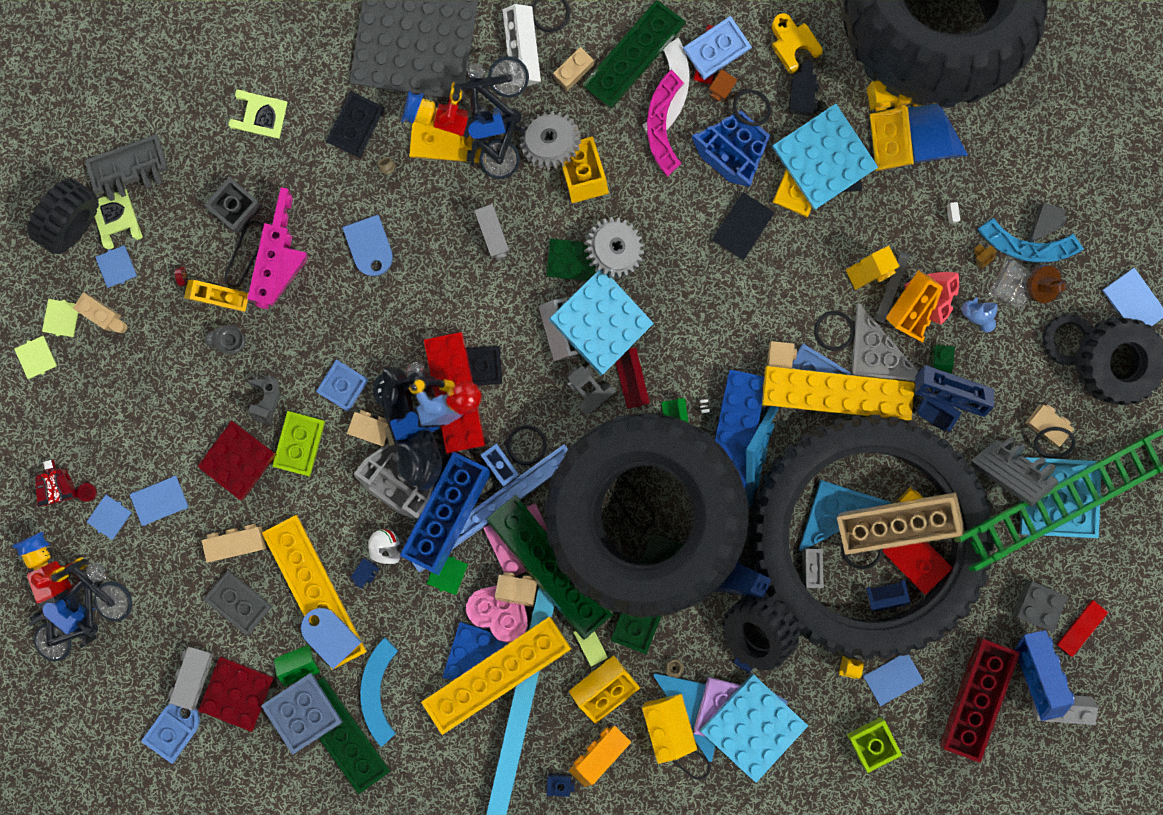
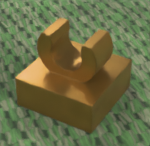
[974,244,996,270]

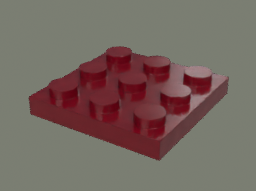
[197,420,277,501]
[198,656,274,732]

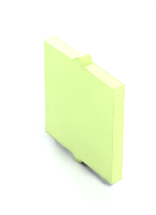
[42,299,78,337]
[15,336,57,379]

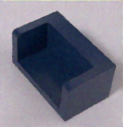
[914,397,962,433]
[866,580,910,613]

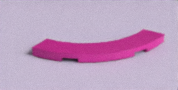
[647,69,684,177]

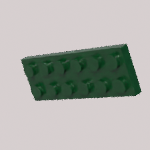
[582,0,686,109]
[611,533,684,655]
[317,677,391,794]

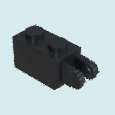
[788,59,819,116]

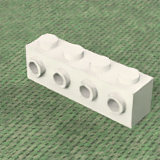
[502,4,541,86]

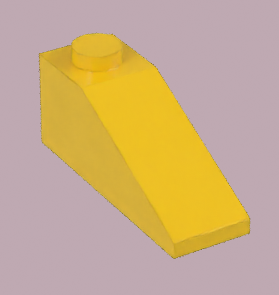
[184,280,249,312]

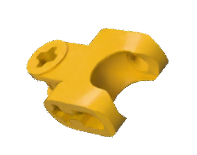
[771,13,823,74]

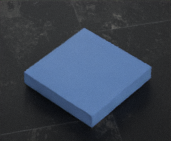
[316,359,369,412]

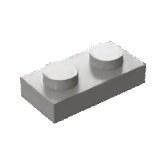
[802,549,824,588]

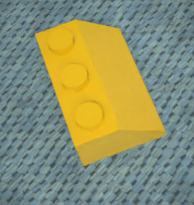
[569,655,640,724]
[642,693,697,764]

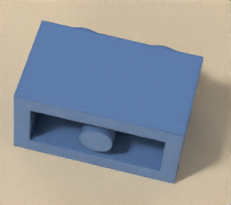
[481,444,520,486]

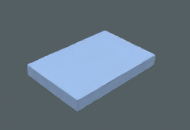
[683,16,752,80]
[1102,268,1163,326]

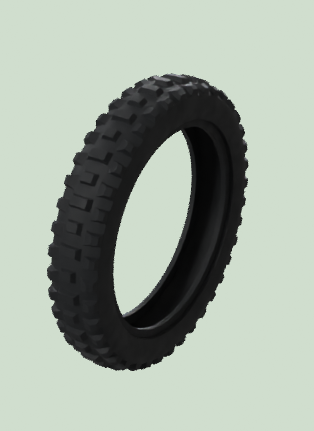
[749,415,995,660]

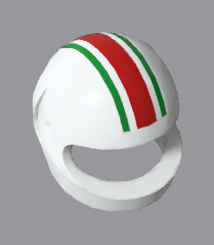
[368,529,400,564]

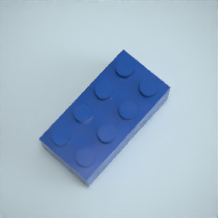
[1014,630,1074,721]

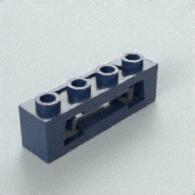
[915,365,994,417]

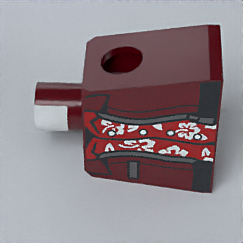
[35,460,77,507]

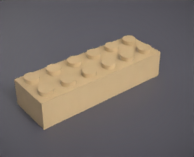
[837,493,964,555]

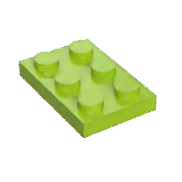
[272,411,326,476]

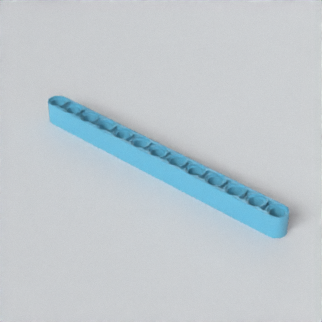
[486,586,554,815]

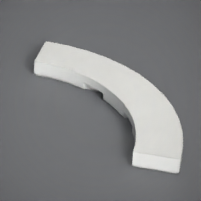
[642,38,689,133]

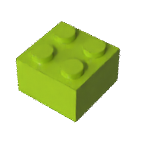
[846,717,902,773]

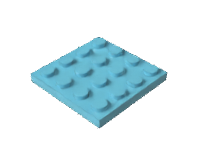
[772,104,878,210]
[548,270,654,376]
[1020,457,1101,538]
[700,673,808,783]

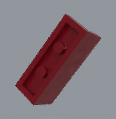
[616,347,650,409]

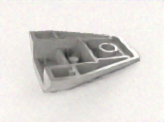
[354,441,446,519]

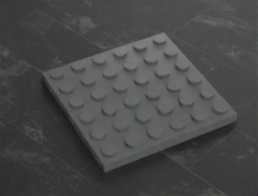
[350,0,479,101]

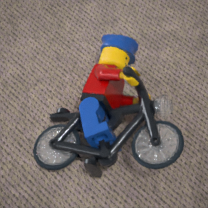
[401,56,529,179]
[12,532,132,661]

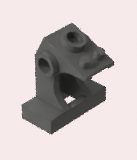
[567,365,616,416]
[248,376,281,426]

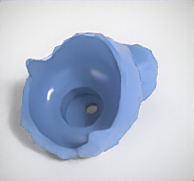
[961,297,998,333]

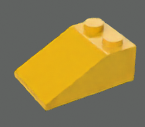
[562,136,609,203]

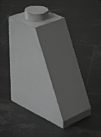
[474,204,510,260]

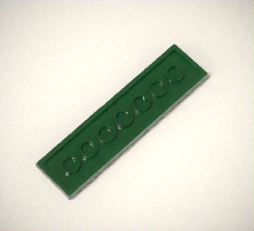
[485,495,613,640]

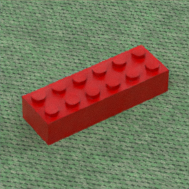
[424,332,486,453]

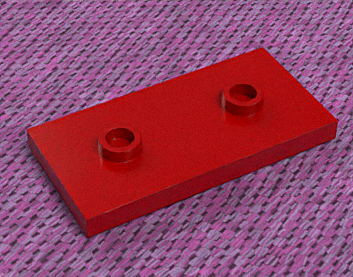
[883,541,953,595]

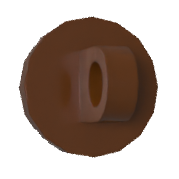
[1027,265,1066,303]

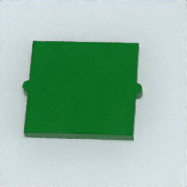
[427,556,468,595]

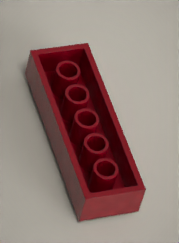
[939,637,1020,763]

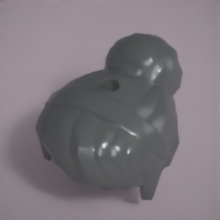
[204,325,246,355]

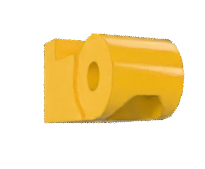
[839,656,863,679]

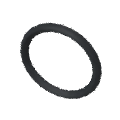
[531,0,570,32]
[733,89,771,126]
[814,311,855,351]
[506,425,547,465]
[1034,427,1076,458]
[842,544,883,570]

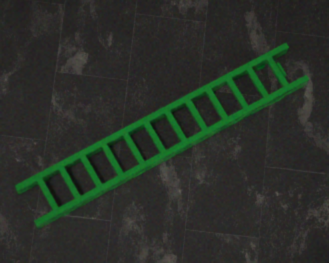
[954,428,1163,572]

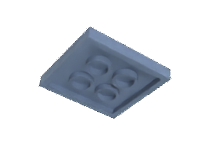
[261,673,343,755]

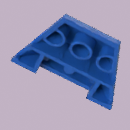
[901,103,968,167]
[692,111,770,187]

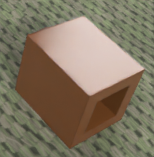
[708,69,737,103]

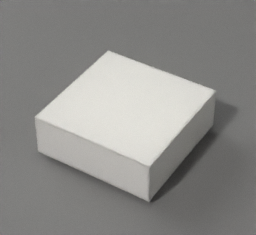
[947,202,960,224]

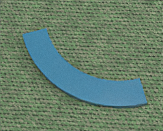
[977,218,1084,263]
[360,637,398,747]

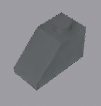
[1028,203,1066,242]

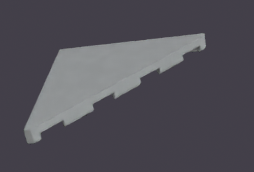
[851,303,918,382]

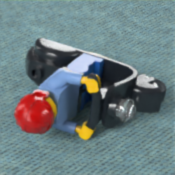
[373,362,482,490]

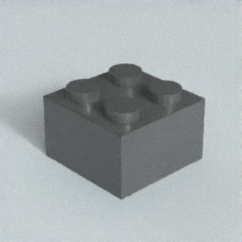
[204,177,263,234]
[1012,580,1068,632]

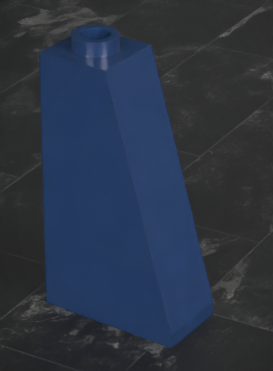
[714,562,771,597]

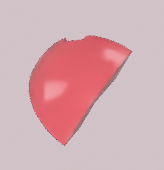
[904,272,959,324]

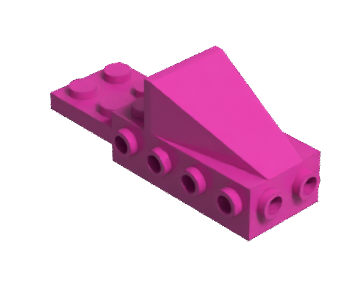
[247,187,308,309]

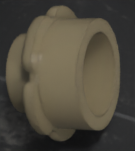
[377,157,396,175]
[665,659,684,678]

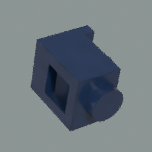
[350,557,381,589]
[547,774,575,797]

